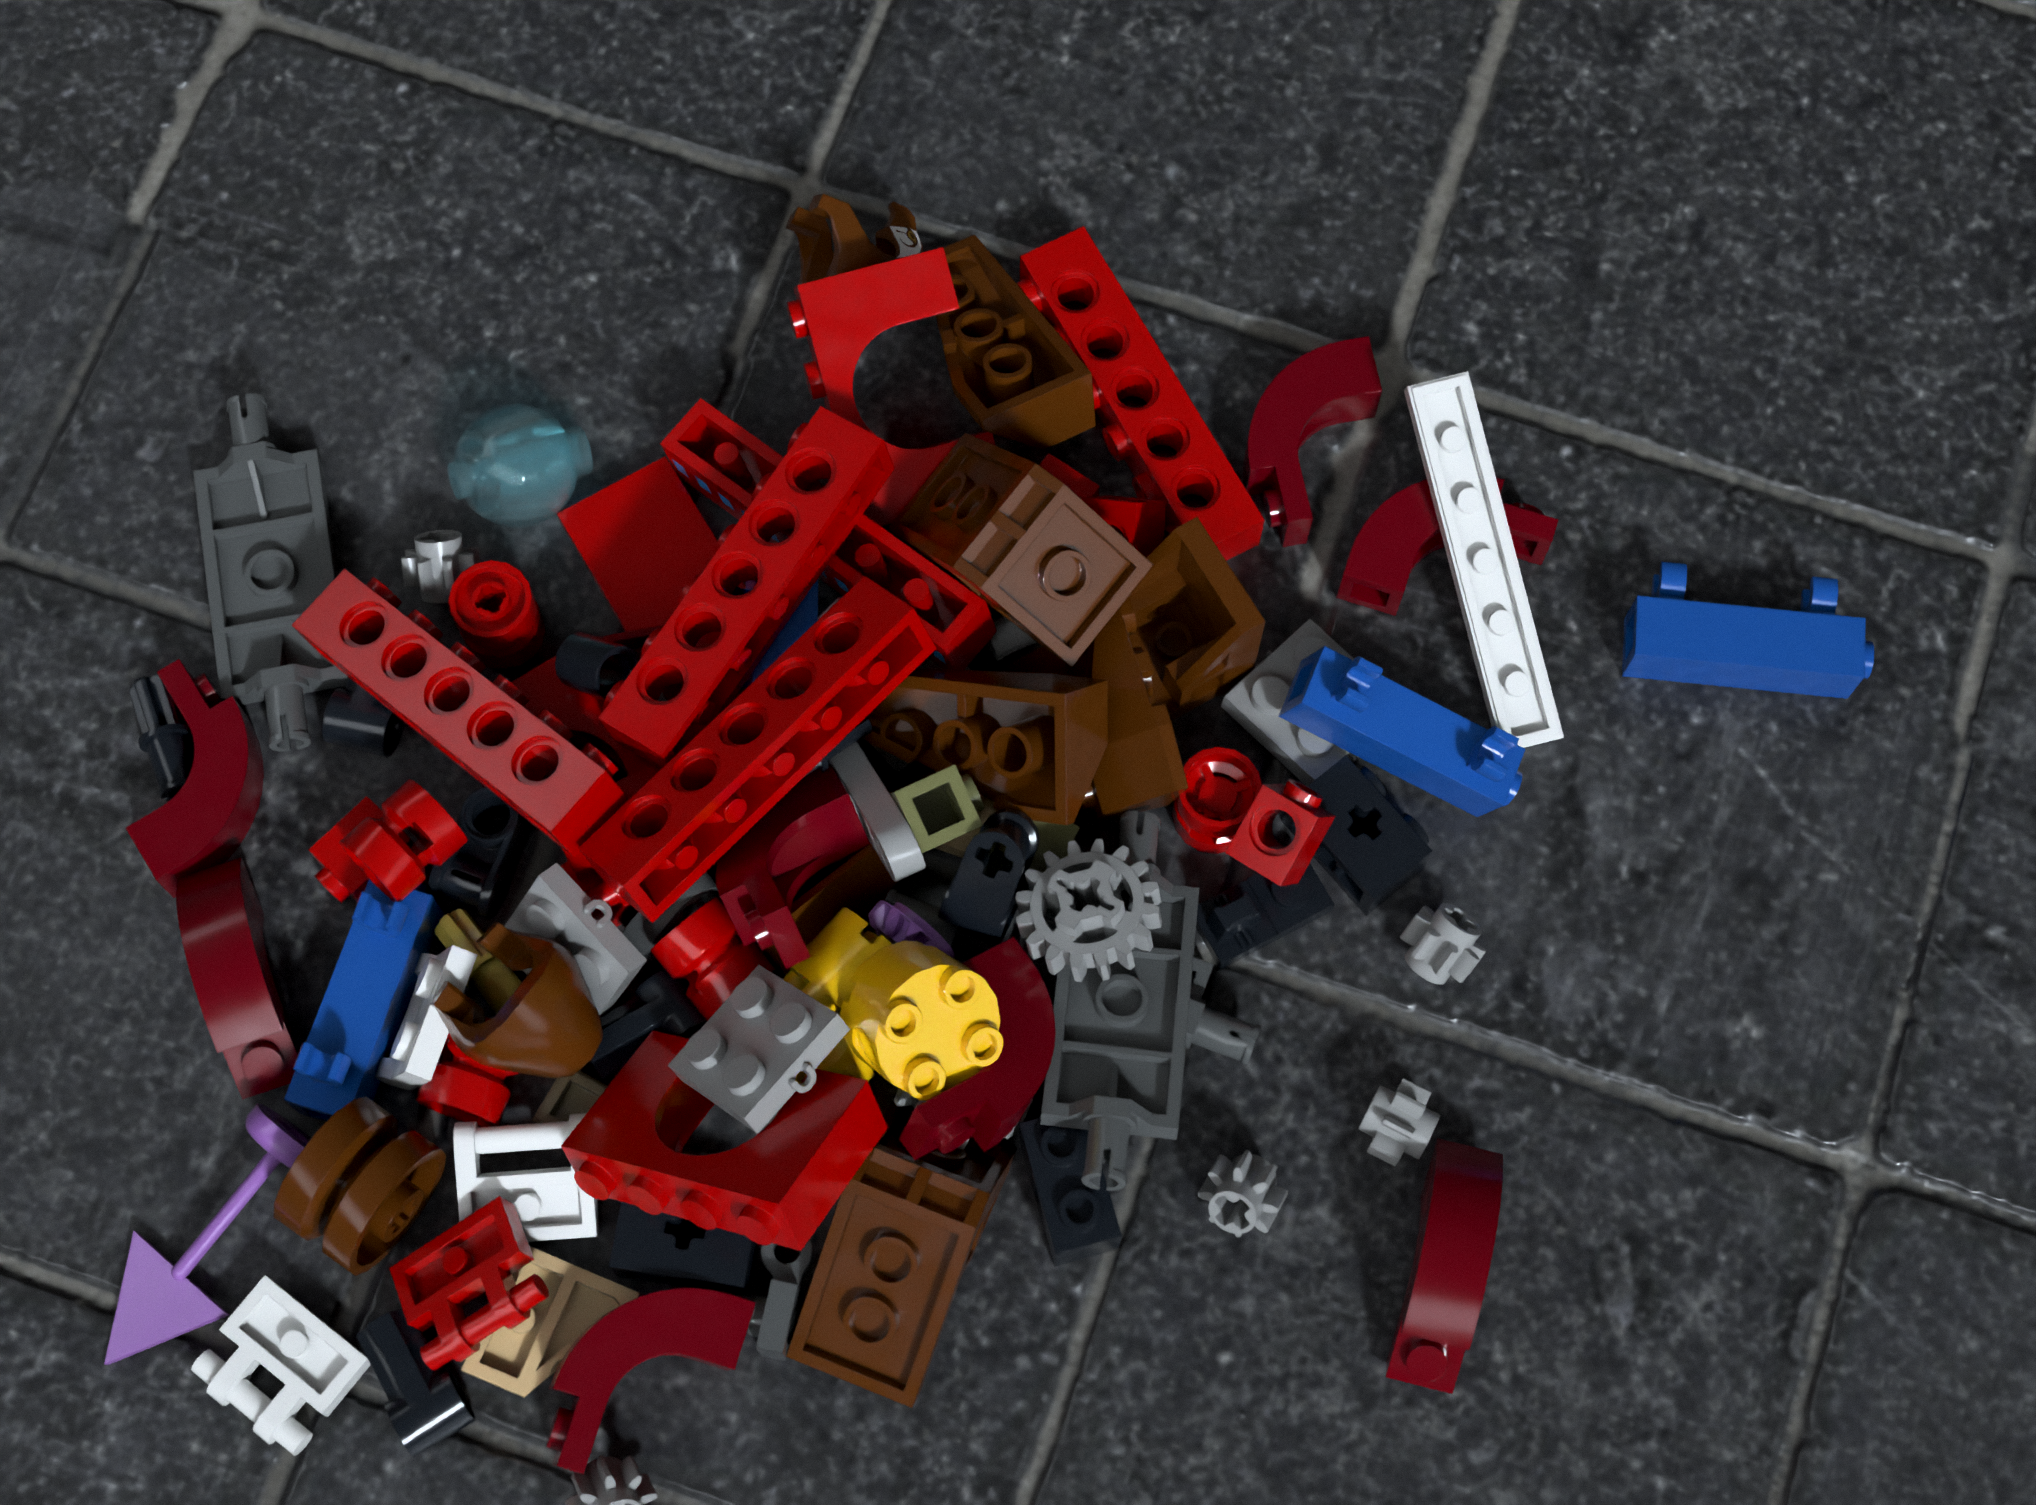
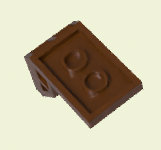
[887,433,1153,667]
[1006,517,1266,721]
[786,1101,1017,1408]

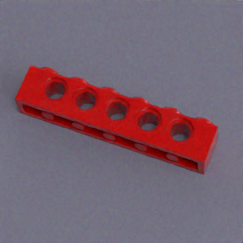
[1016,226,1265,561]
[598,406,895,769]
[292,568,628,858]
[578,576,937,923]

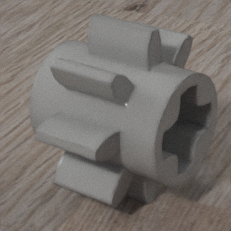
[401,530,480,603]
[1400,903,1486,985]
[1358,1078,1440,1166]
[1198,1150,1288,1237]
[564,1455,657,1505]

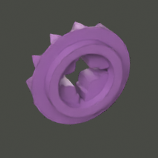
[868,900,955,958]

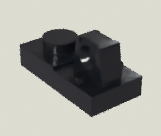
[1196,863,1335,970]

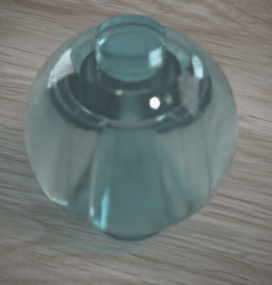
[448,404,593,528]

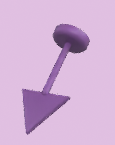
[104,1103,311,1365]

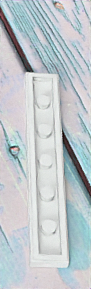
[1404,371,1564,748]

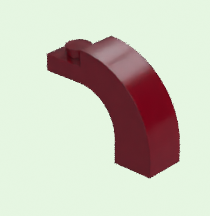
[1243,336,1382,547]
[1336,478,1559,616]
[126,659,264,898]
[716,763,870,969]
[176,858,300,1100]
[899,937,1056,1161]
[1386,1138,1503,1394]
[545,1288,756,1474]

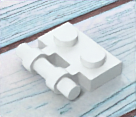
[191,1275,371,1456]

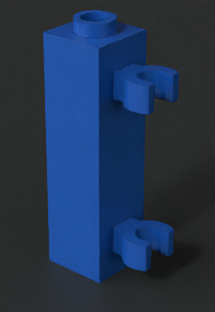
[1622,562,1874,699]
[1278,646,1525,817]
[284,879,444,1122]

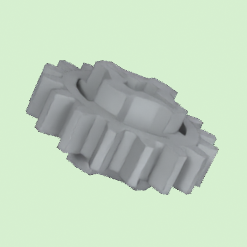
[1015,839,1162,982]

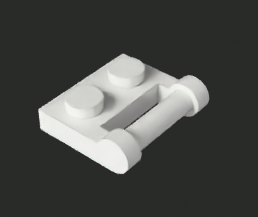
[375,945,478,1090]
[453,1113,600,1242]

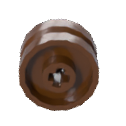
[273,1096,446,1276]

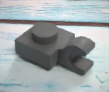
[748,1241,814,1361]

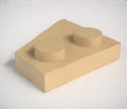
[461,1246,640,1398]

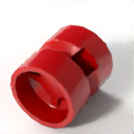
[448,560,545,669]
[1172,747,1262,854]
[339,779,468,902]
[650,897,776,1021]
[416,1017,518,1127]

